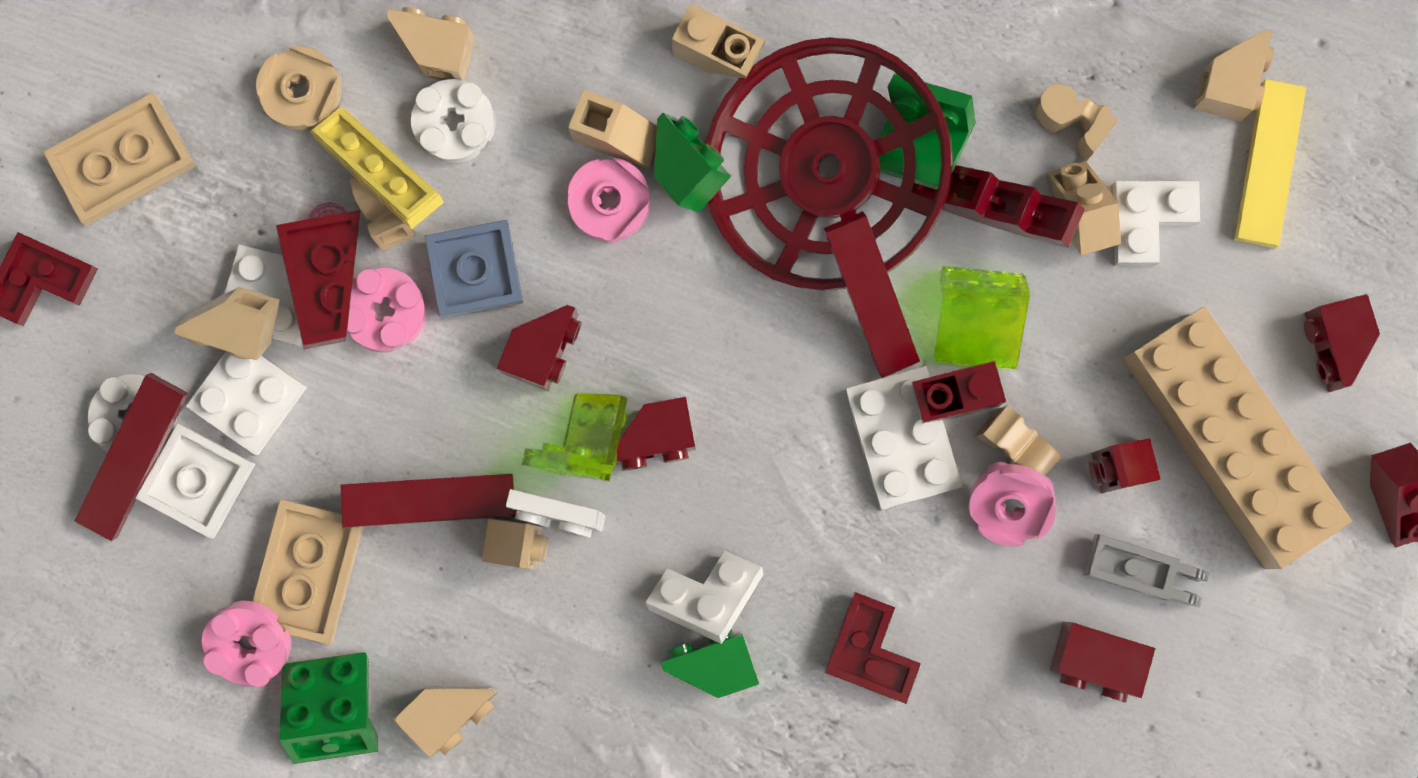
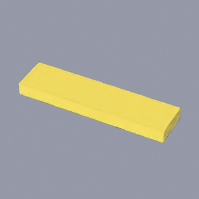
[1234,79,1306,249]
[310,106,444,230]

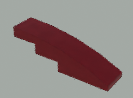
[912,165,1085,248]

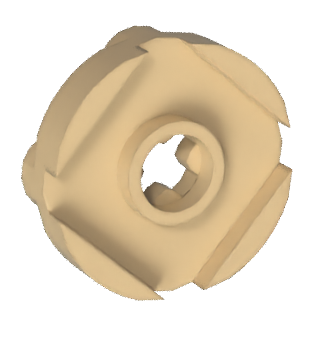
[256,46,342,131]

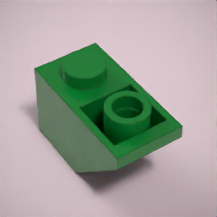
[654,113,731,212]
[660,629,759,698]

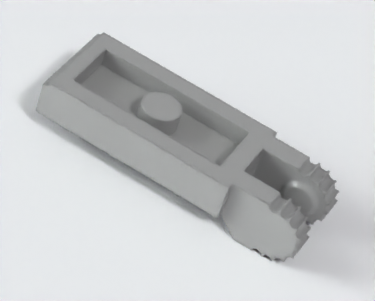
[1083,534,1210,608]

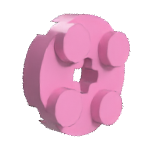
[567,158,651,244]
[347,268,427,353]
[969,462,1056,546]
[202,601,291,687]

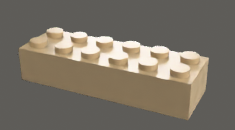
[1122,306,1353,570]

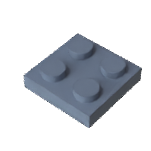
[425,220,524,319]

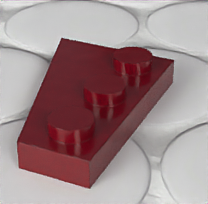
[276,210,361,350]

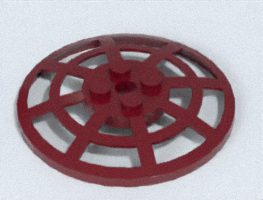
[705,37,953,291]

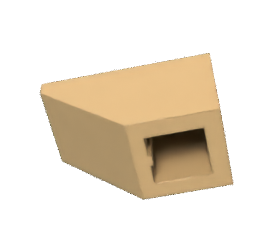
[672,3,765,79]
[387,7,475,81]
[1193,30,1274,121]
[568,89,657,170]
[1047,161,1121,256]
[174,287,280,361]
[481,519,549,570]
[394,686,498,758]

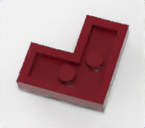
[0,232,98,327]
[825,592,921,704]

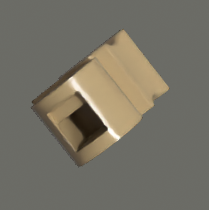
[1035,84,1118,161]
[349,177,416,251]
[975,405,1061,476]

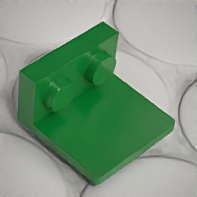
[879,73,976,190]
[279,652,378,764]

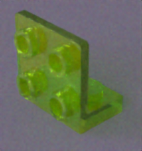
[934,266,1031,369]
[521,393,628,482]

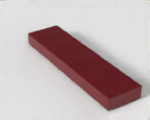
[823,211,920,378]
[74,373,189,542]
[340,474,515,528]

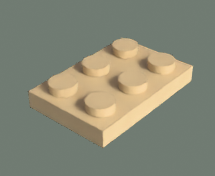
[43,92,197,226]
[253,499,364,645]

